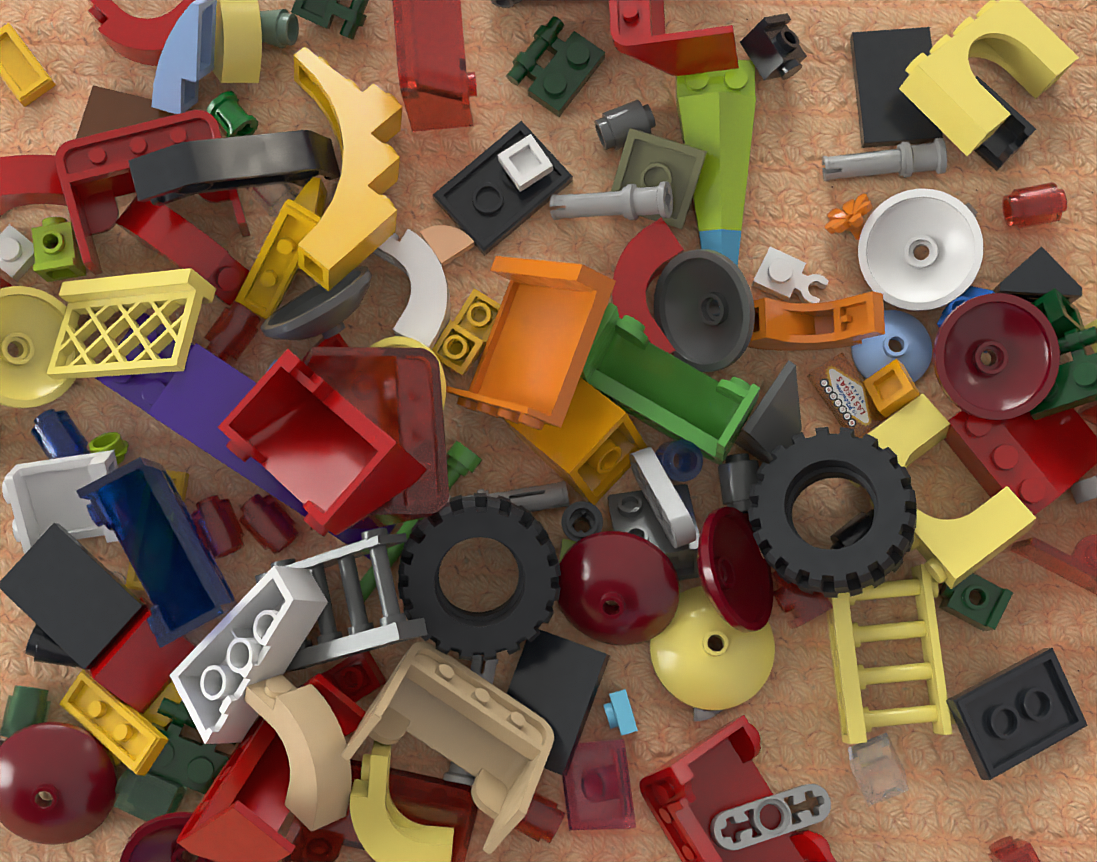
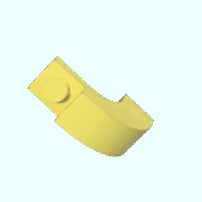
[212,0,262,83]
[350,740,454,862]

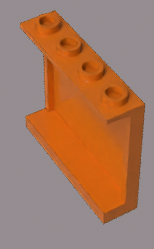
[446,256,616,431]

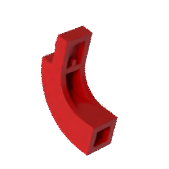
[88,0,195,66]
[0,155,67,217]
[115,195,250,306]
[611,217,684,355]

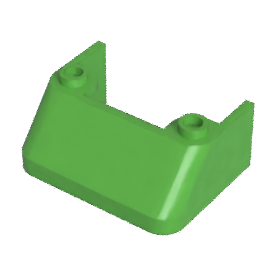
[580,303,760,465]

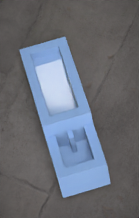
[151,0,217,114]

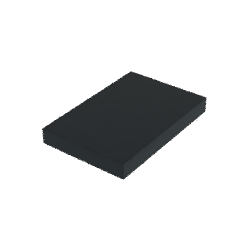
[850,27,943,148]
[433,121,573,256]
[0,523,147,670]
[507,629,610,776]
[946,648,1088,780]

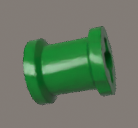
[206,91,259,137]

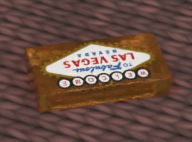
[807,352,889,438]

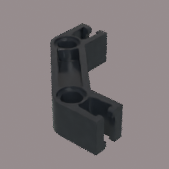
[128,130,341,206]

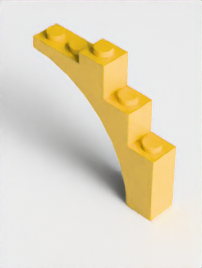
[293,47,403,292]

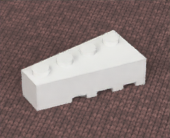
[170,566,328,744]

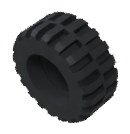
[748,427,917,598]
[398,493,561,661]

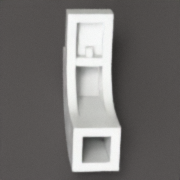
[373,229,451,350]

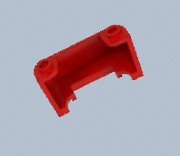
[218,349,427,537]
[639,715,837,862]

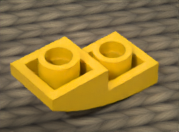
[432,288,501,376]

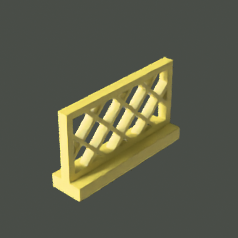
[46,268,216,380]

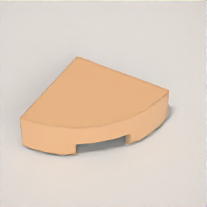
[420,225,475,267]

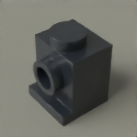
[740,13,807,80]

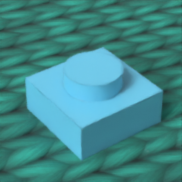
[603,689,638,736]

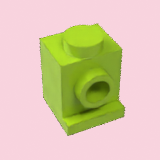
[31,217,87,282]

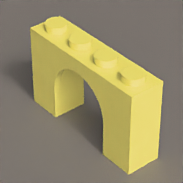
[899,0,1079,156]
[849,393,1036,589]

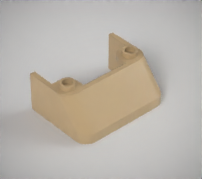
[341,641,554,855]

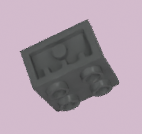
[608,484,699,581]

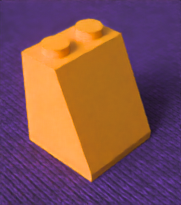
[504,377,647,505]

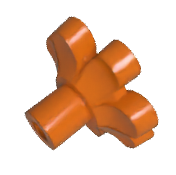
[824,193,873,240]

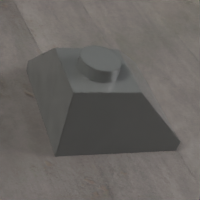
[735,360,802,464]

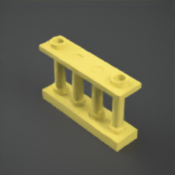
[824,564,956,744]

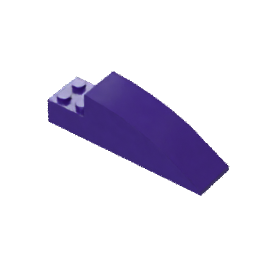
[95,312,411,560]

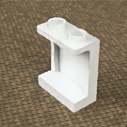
[2,450,132,554]

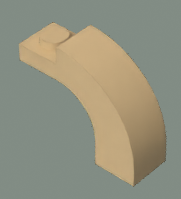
[244,674,352,832]

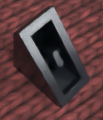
[992,246,1082,303]

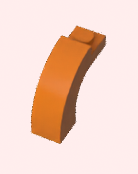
[748,291,885,351]

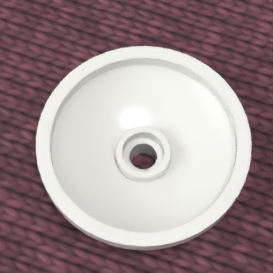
[858,189,983,311]

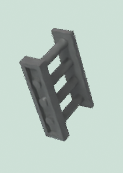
[255,528,428,673]

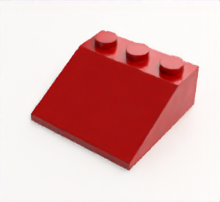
[944,408,1097,516]

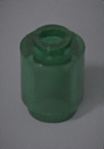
[0,685,51,738]

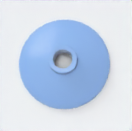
[851,310,932,382]

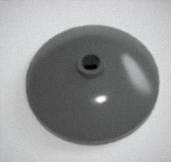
[654,249,755,372]
[260,266,372,341]

